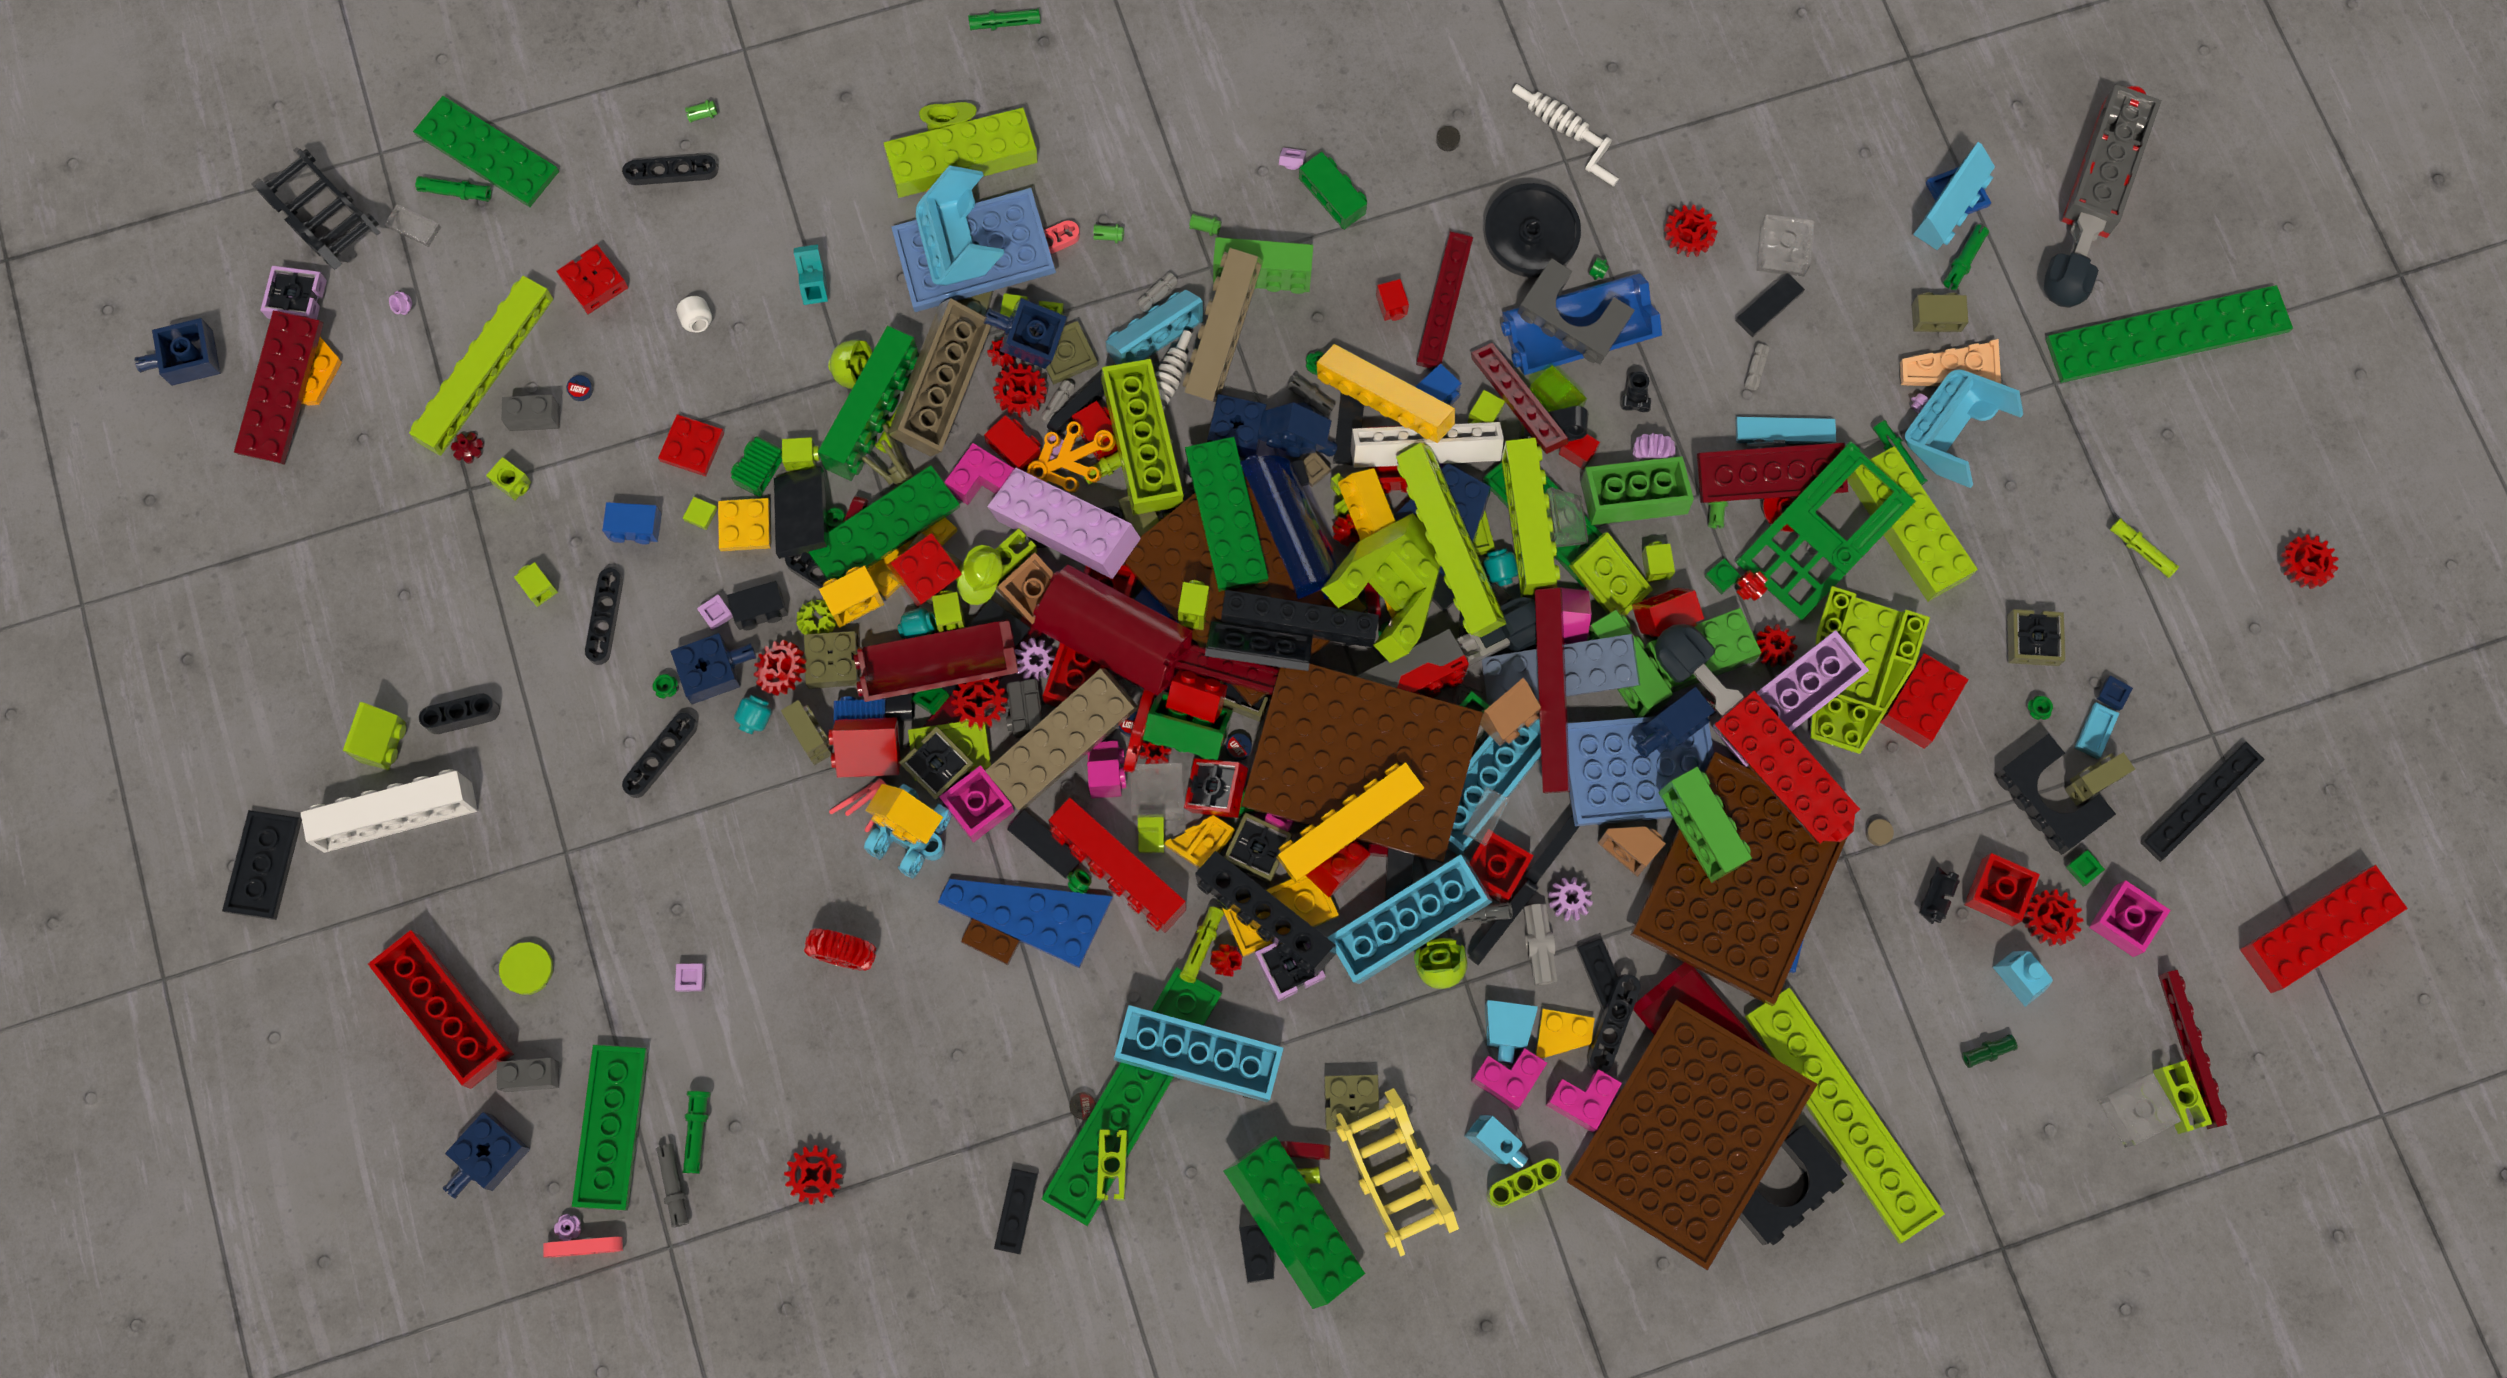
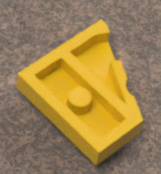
[1164,815,1235,868]
[1535,1009,1595,1059]

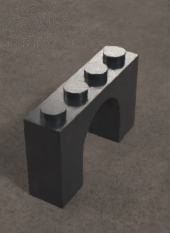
[1995,733,2116,855]
[1739,1124,1847,1245]

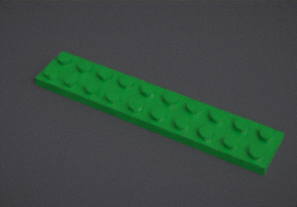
[2045,285,2293,383]
[1041,967,1222,1227]

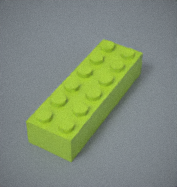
[883,108,1037,198]
[1101,359,1183,515]
[1501,438,1560,599]
[1847,446,1978,602]

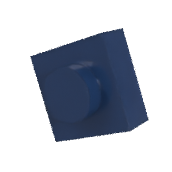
[2096,675,2133,711]

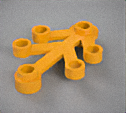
[1027,421,1116,493]

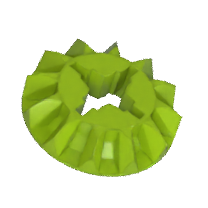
[796,599,836,635]

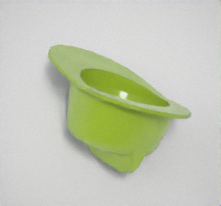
[919,102,977,131]
[957,545,1003,605]

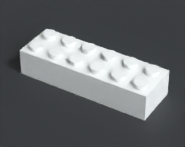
[301,769,478,853]

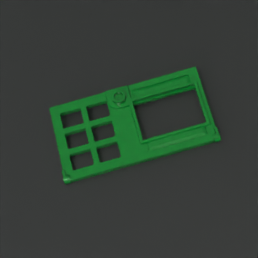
[1735,441,1916,621]

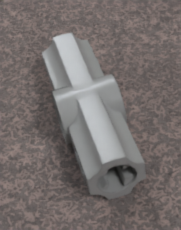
[1523,904,1557,986]

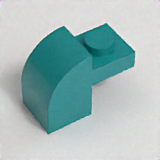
[794,244,828,305]

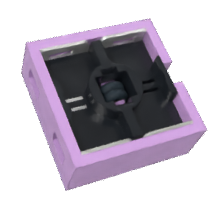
[260,266,327,320]
[1255,943,1326,1002]

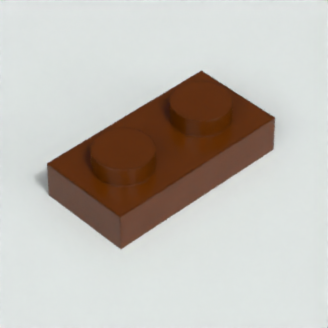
[961,918,1020,965]

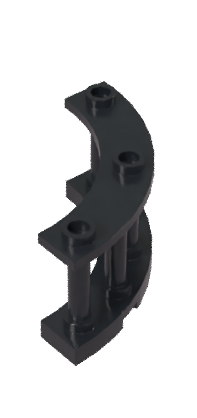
[251,147,381,270]

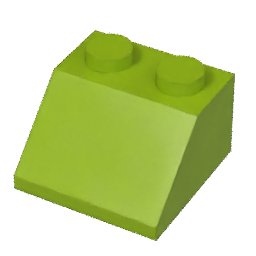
[342,702,406,770]

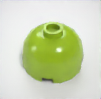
[828,340,872,389]
[1414,938,1468,989]

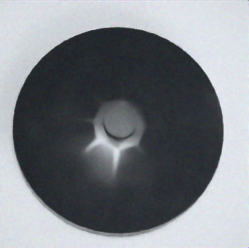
[1484,183,1581,278]

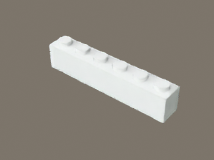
[1351,422,1504,468]

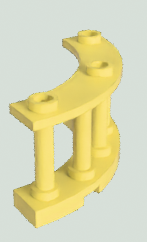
[1336,1088,1459,1257]

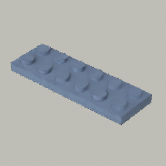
[1482,634,1640,706]

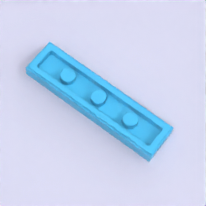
[1736,417,1836,445]

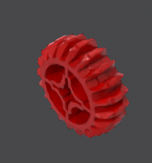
[804,928,877,971]

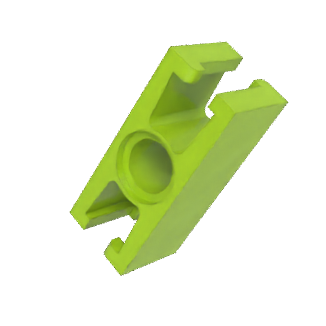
[995,528,1038,591]
[2153,1060,2212,1134]
[1097,1130,1128,1201]

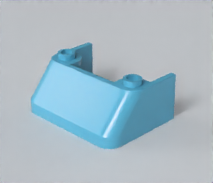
[916,165,1004,286]
[1905,369,2023,488]

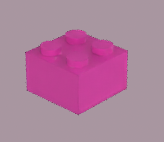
[939,765,1014,843]
[2089,880,2171,957]

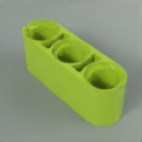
[1487,1159,1562,1208]

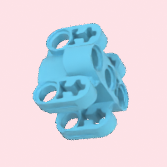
[864,784,952,879]

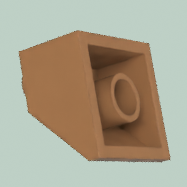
[996,553,1054,624]
[1480,678,1541,746]
[1598,827,1666,877]

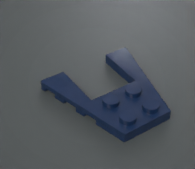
[1393,463,1491,576]

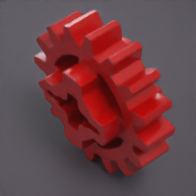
[1664,205,1718,257]
[993,364,1047,418]
[2280,534,2339,589]
[754,640,807,696]
[951,678,1007,731]
[2024,889,2083,947]
[784,1145,844,1205]

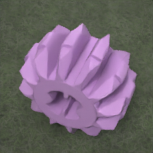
[1633,433,1676,461]
[1015,638,1055,681]
[1548,877,1593,921]

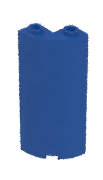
[1501,273,1662,375]

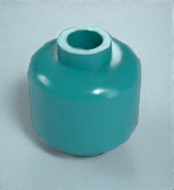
[1483,548,1518,587]
[898,608,937,639]
[734,695,772,734]

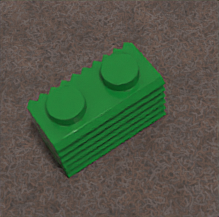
[731,436,782,497]

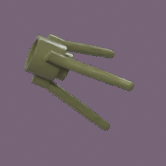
[862,424,913,487]

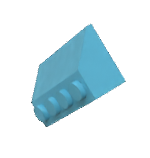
[1913,142,1995,250]
[1105,290,1203,365]

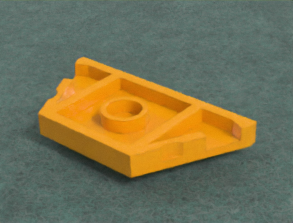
[302,337,342,406]

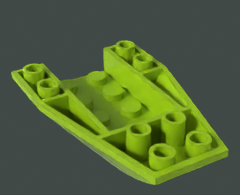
[1810,586,1930,754]

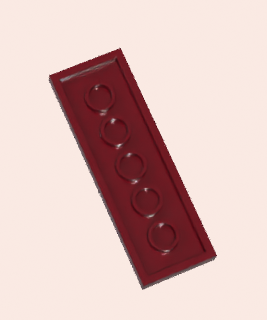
[234,310,324,465]
[1697,443,1848,503]

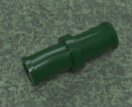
[1962,1034,2018,1068]

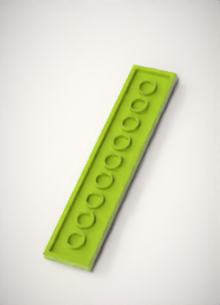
[1745,988,1945,1244]

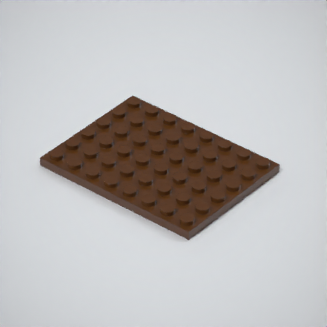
[1124,470,1367,707]
[1241,664,1483,863]
[1630,752,1847,1006]
[1567,1000,1818,1271]

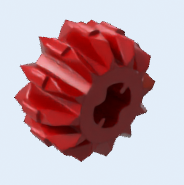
[1756,624,1798,668]

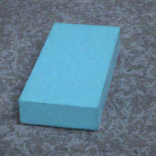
[2075,702,2119,759]

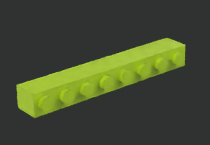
[409,276,553,456]
[1396,443,1506,637]

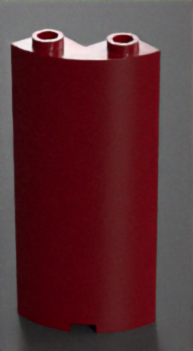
[1033,565,1193,695]
[854,619,1018,702]
[1633,962,1769,1055]

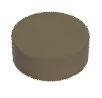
[1866,819,1894,846]

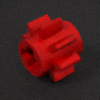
[987,337,1016,370]
[1332,514,1359,547]
[1736,570,1768,601]
[1139,742,1171,770]
[1210,944,1243,977]

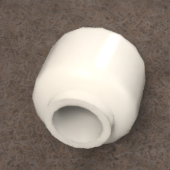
[676,296,712,333]

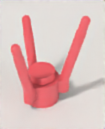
[829,778,887,832]

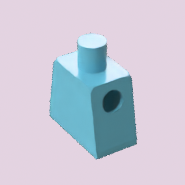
[1993,950,2053,1007]
[1485,1000,1538,1064]
[1464,1115,1528,1170]

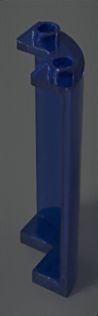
[1240,455,1338,600]

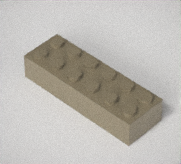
[1183,248,1263,402]
[887,298,991,457]
[985,669,1139,810]

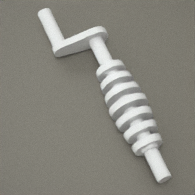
[1512,84,1619,187]
[1155,330,1192,445]

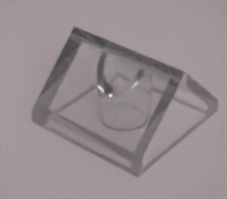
[1546,488,1589,547]

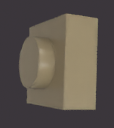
[1303,452,1331,487]

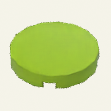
[499,942,553,995]

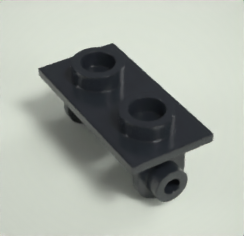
[1919,867,1960,924]

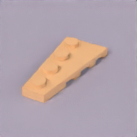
[1900,339,2001,386]

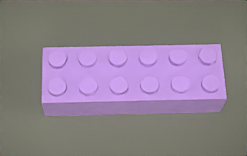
[987,468,1141,579]
[1712,630,1869,767]

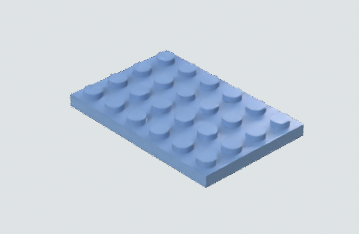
[891,188,1056,312]
[1568,716,1714,826]

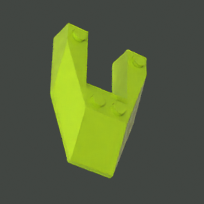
[1321,513,1441,663]

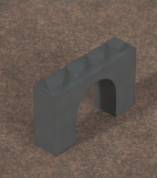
[1518,258,1635,365]

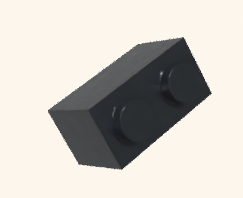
[727,580,788,630]
[1239,1225,1274,1284]

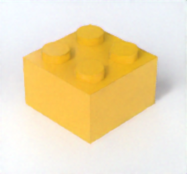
[819,566,885,628]
[865,784,943,844]

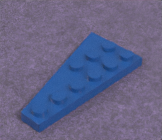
[938,879,1113,968]

